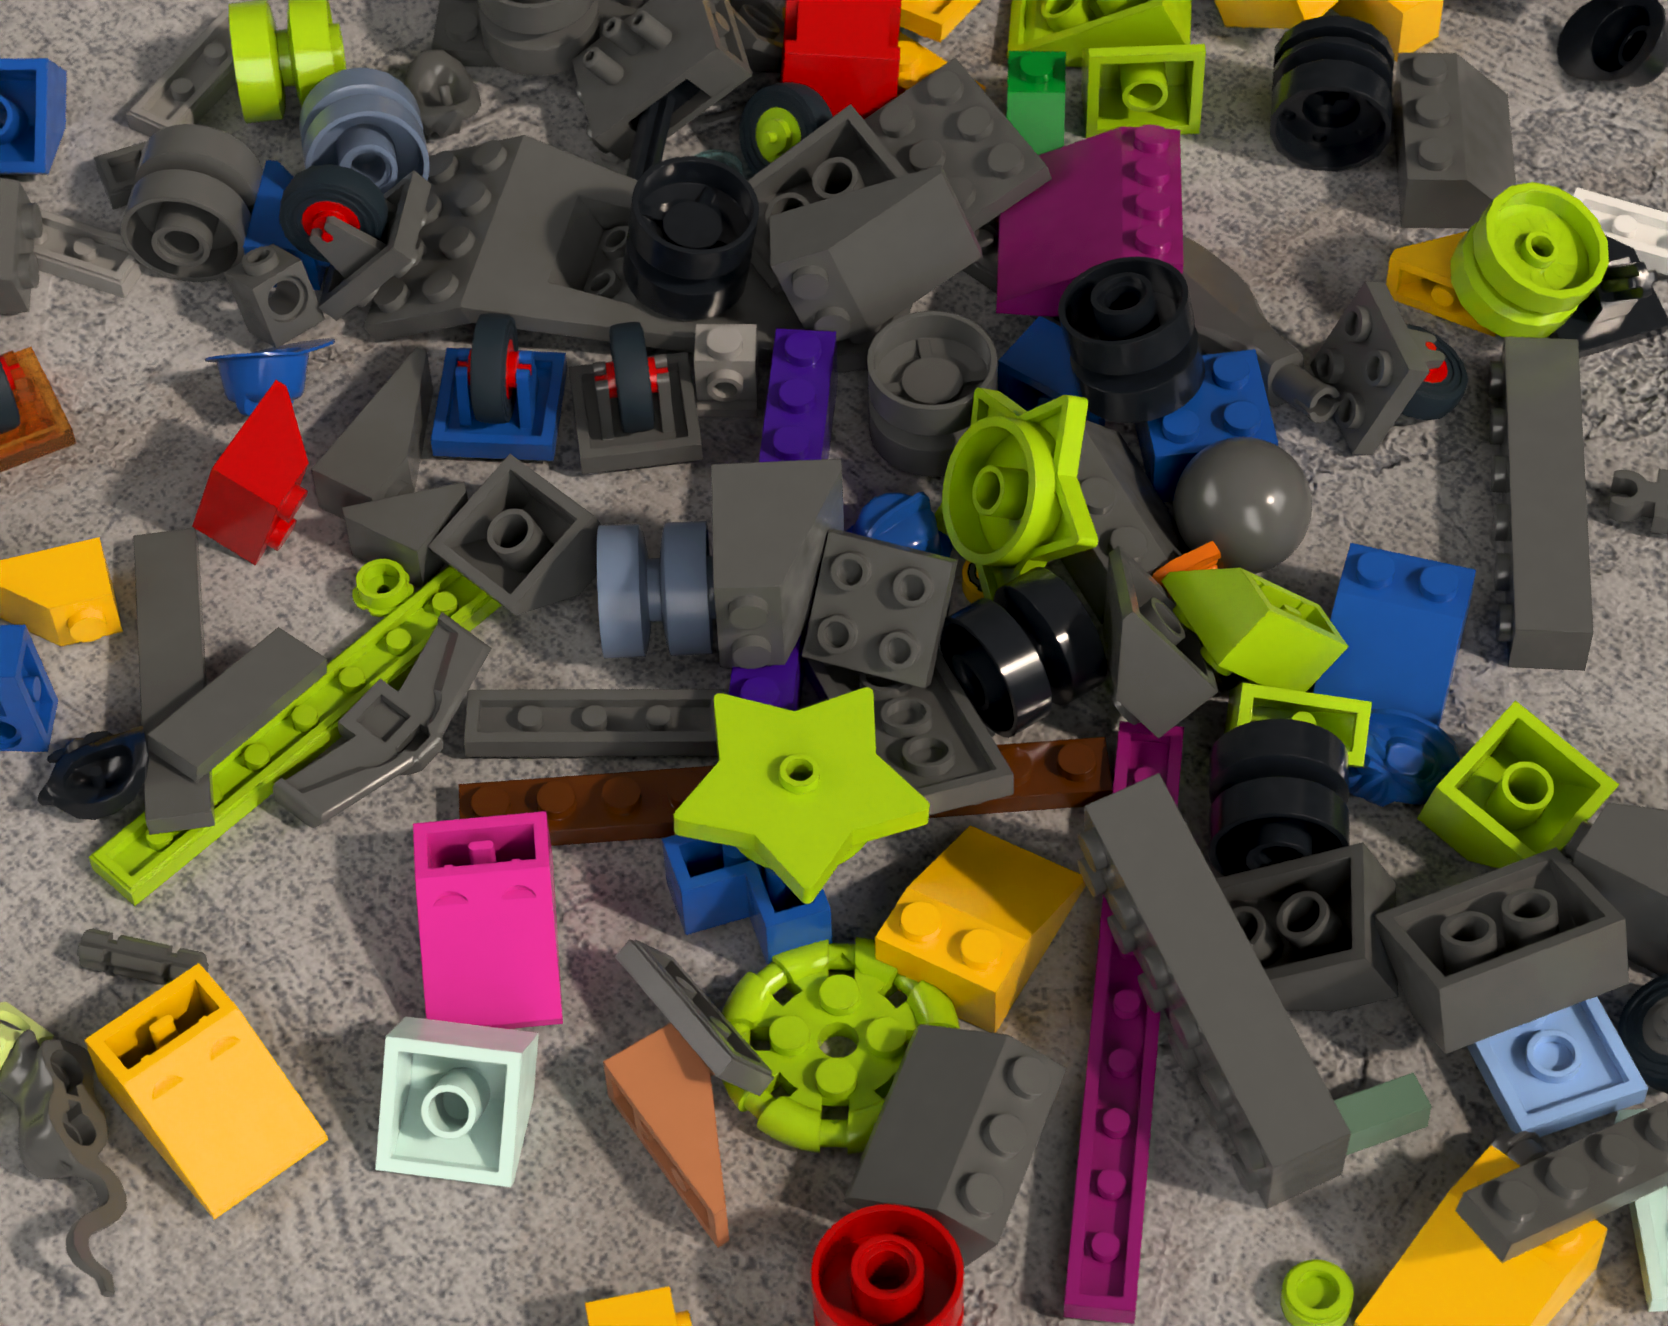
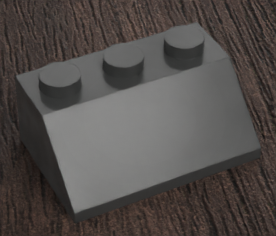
[1392,53,1516,229]
[1060,420,1190,624]
[1374,847,1629,1054]
[843,1024,1067,1268]

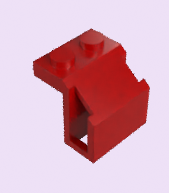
[780,0,901,120]

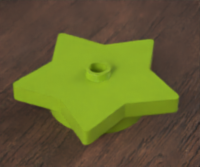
[934,387,1099,601]
[673,687,930,904]

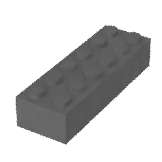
[1078,773,1351,1209]

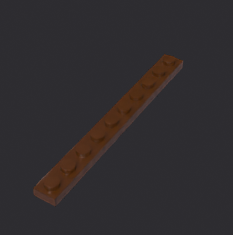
[459,737,1113,846]

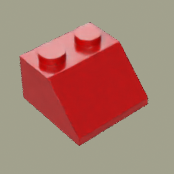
[192,380,309,565]

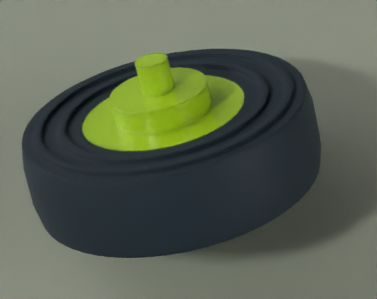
[739,82,833,175]

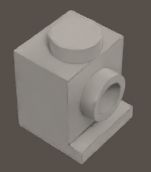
[694,324,759,418]

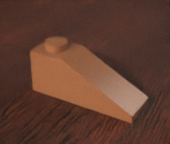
[603,1023,729,1248]

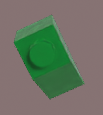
[1007,51,1066,155]

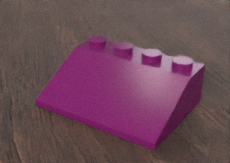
[996,124,1184,317]

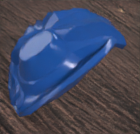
[1349,708,1460,807]

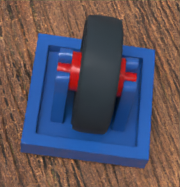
[431,313,568,461]

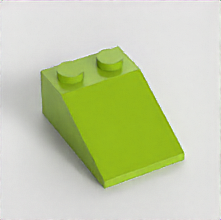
[1007,0,1192,67]

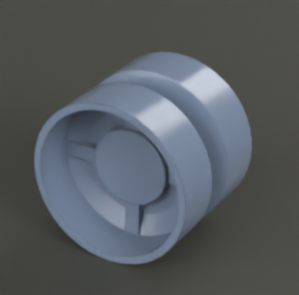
[299,68,430,195]
[597,521,716,659]

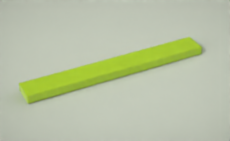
[88,565,502,906]

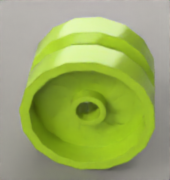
[1450,182,1609,338]

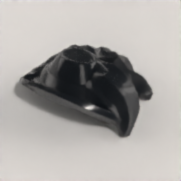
[38,726,149,820]

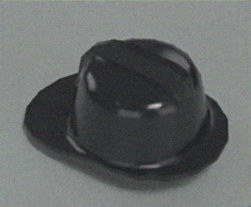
[1556,0,1668,87]

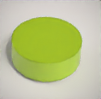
[1280,1259,1354,1326]

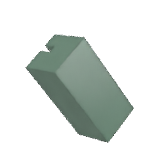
[1334,1072,1432,1155]

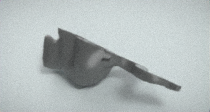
[0,1030,127,1297]

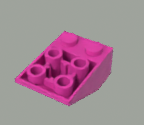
[413,811,563,1029]

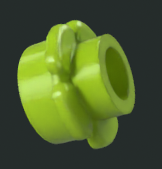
[352,559,414,617]

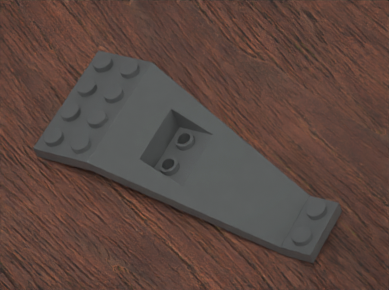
[363,135,912,373]

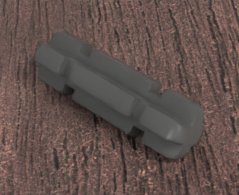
[77,929,209,985]

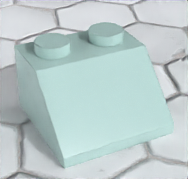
[376,1016,539,1187]

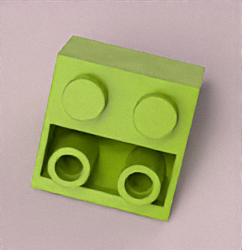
[1161,567,1349,692]

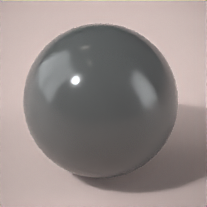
[1173,437,1312,574]

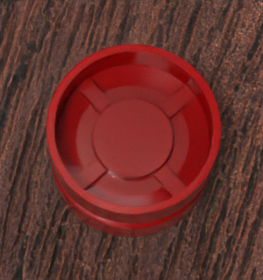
[811,1204,964,1326]

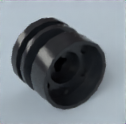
[1269,15,1394,172]

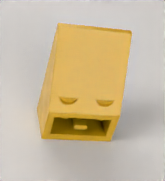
[84,963,328,1220]

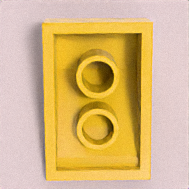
[875,825,1086,1033]
[1354,1145,1608,1326]

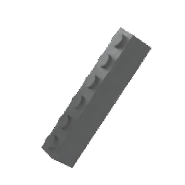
[1488,337,1593,671]

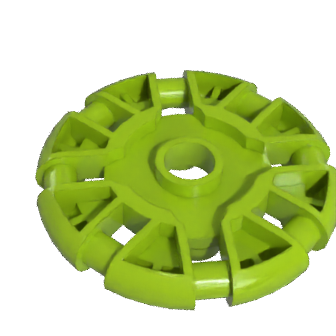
[721,937,960,1154]

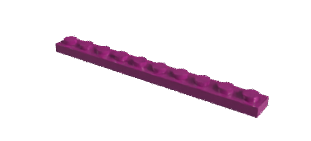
[1063,721,1184,1324]

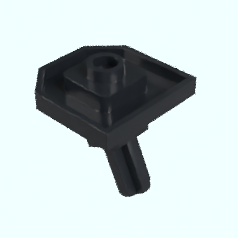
[1548,235,1668,358]

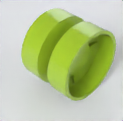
[228,0,346,124]

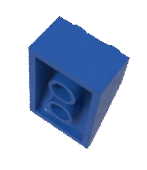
[1313,543,1476,727]

